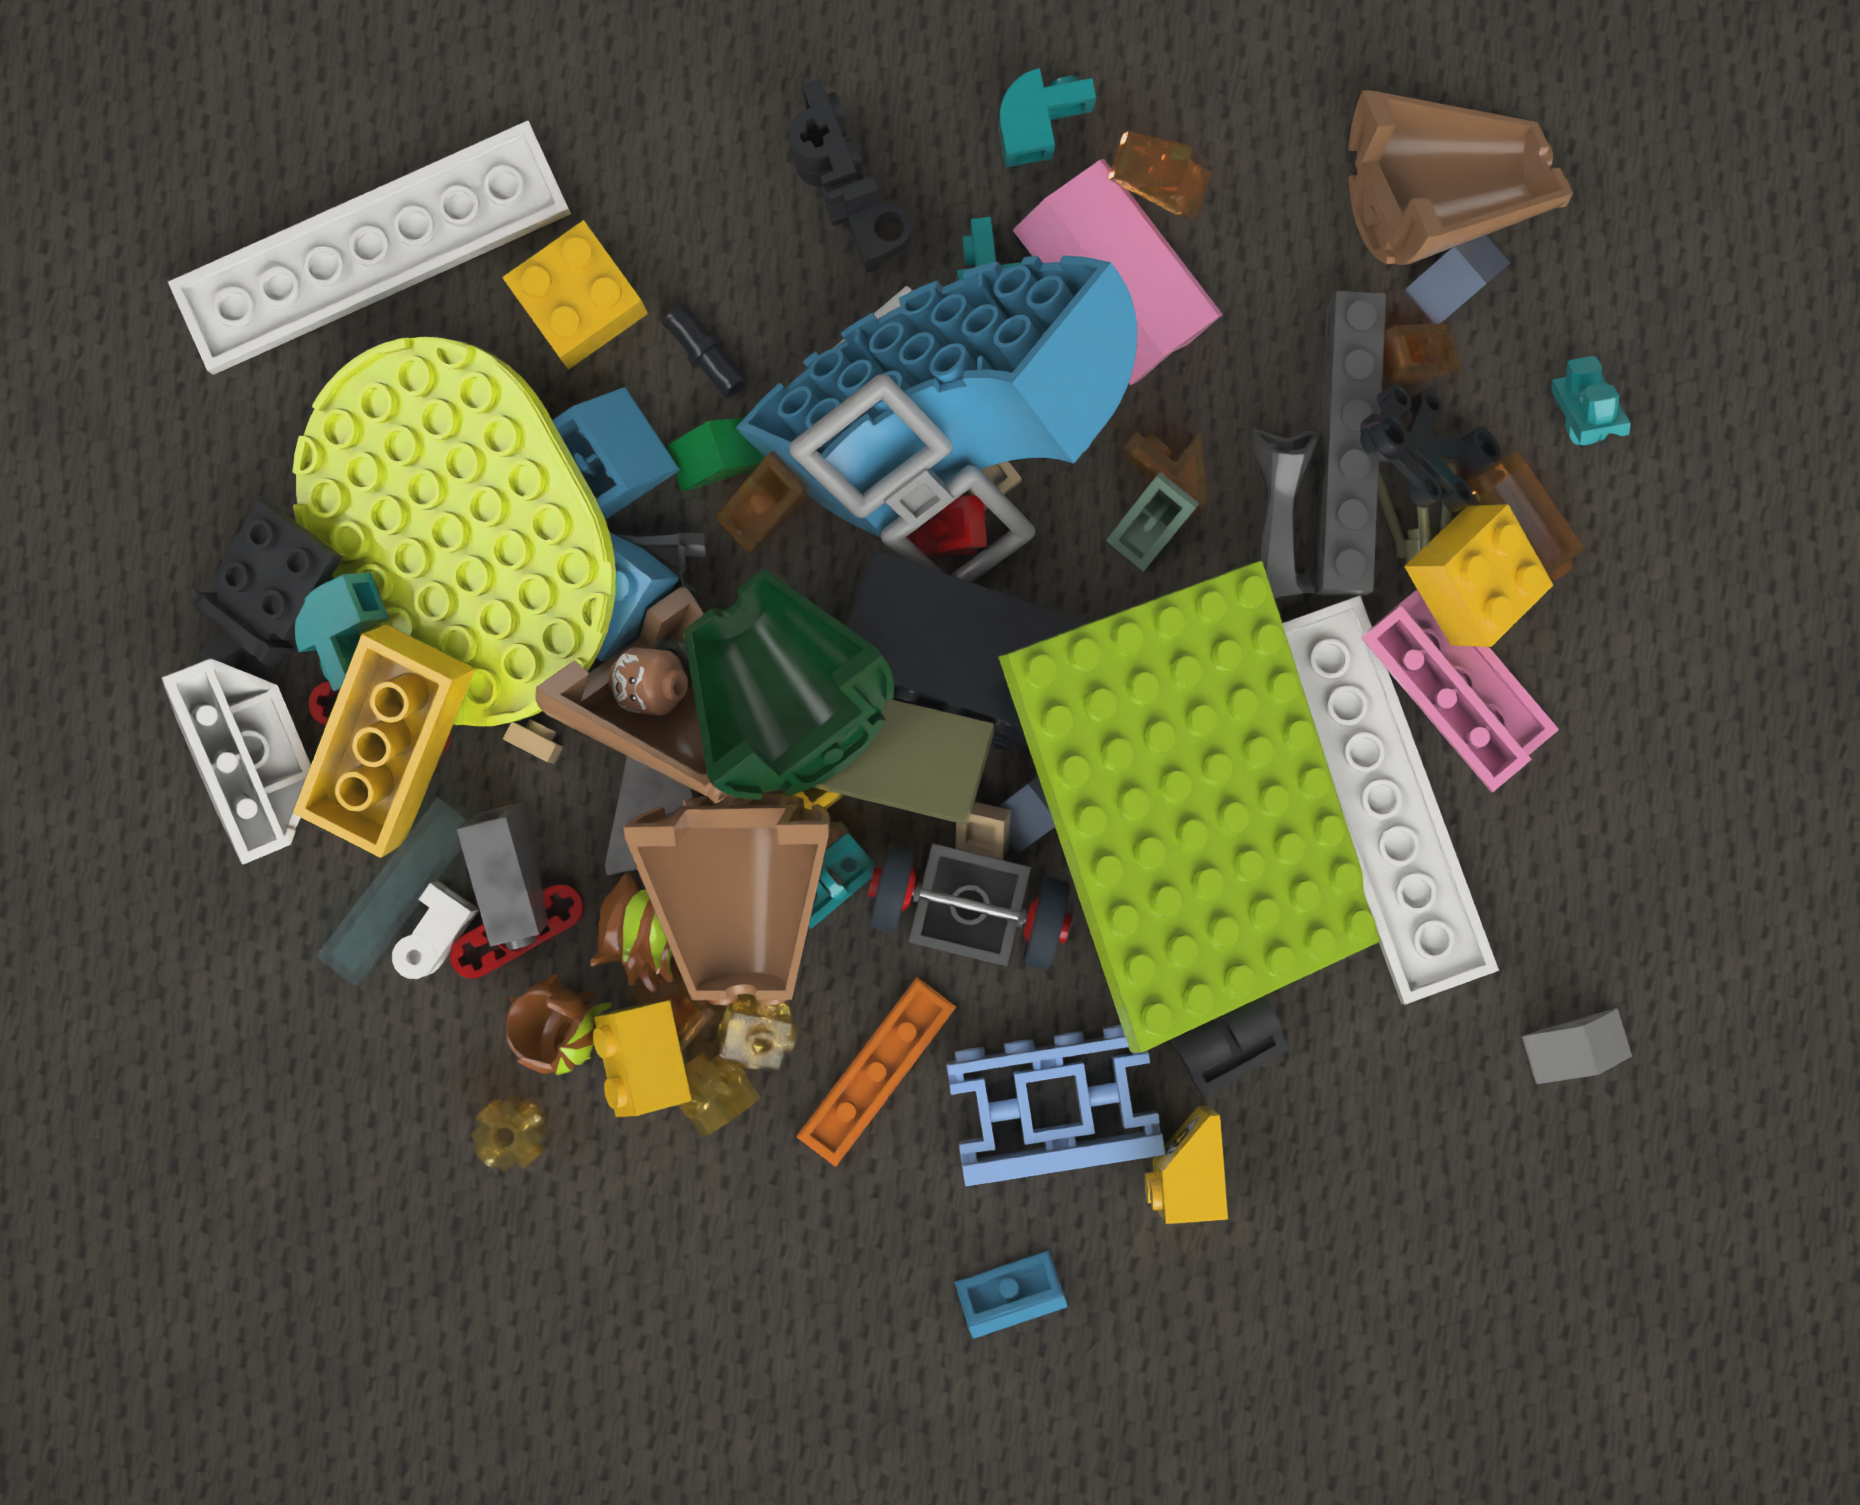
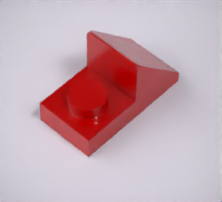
[907,495,987,558]

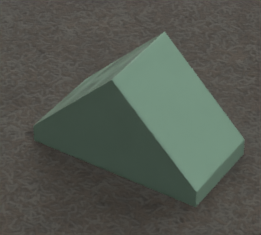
[1106,472,1199,572]

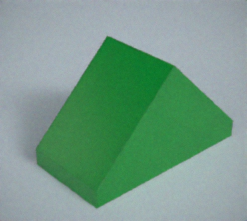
[666,418,771,493]

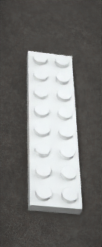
[168,121,571,375]
[1282,596,1499,1004]

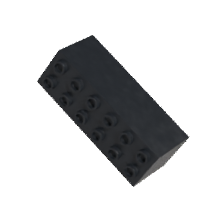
[847,550,1088,760]

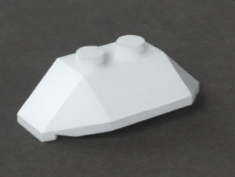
[161,658,311,865]

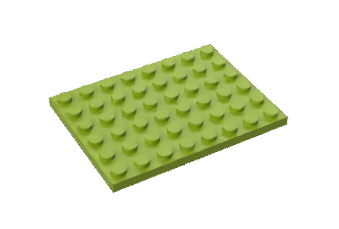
[998,561,1380,1053]

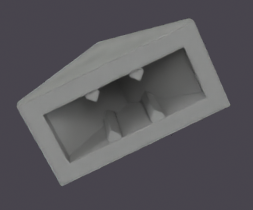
[1521,1008,1632,1084]

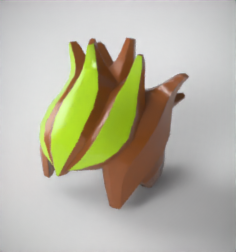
[590,871,674,993]
[505,974,612,1075]

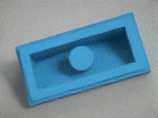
[955,1250,1068,1338]

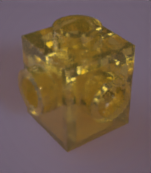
[717,994,797,1069]
[678,1049,761,1139]
[470,1095,551,1173]

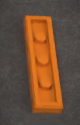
[796,977,957,1167]

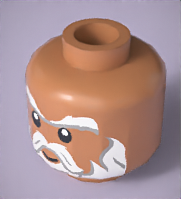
[608,647,688,716]

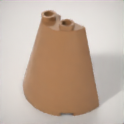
[1348,90,1573,265]
[535,585,728,803]
[623,793,830,1005]

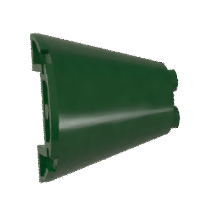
[683,568,894,800]

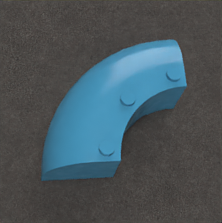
[736,255,1137,538]

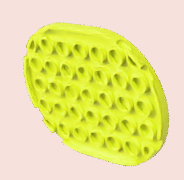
[292,337,616,726]

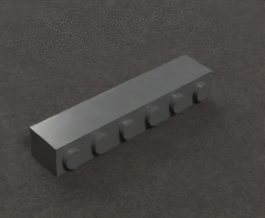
[1314,291,1386,598]

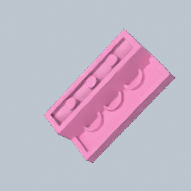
[1013,159,1223,385]
[1361,589,1559,792]

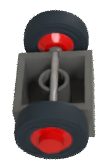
[867,840,1072,970]

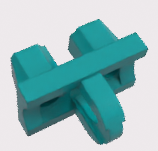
[1551,356,1631,445]
[809,833,877,929]

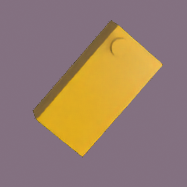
[293,625,475,858]

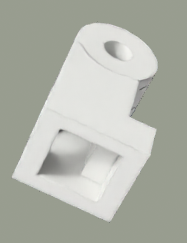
[392,882,479,979]

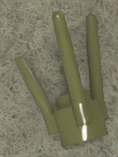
[1377,463,1456,564]

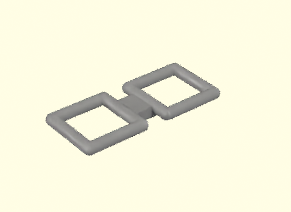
[789,374,1035,583]

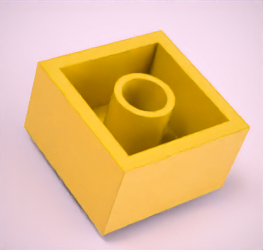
[502,220,648,370]
[1404,504,1553,647]

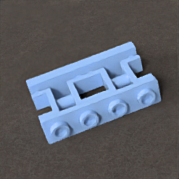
[946,1024,1166,1186]

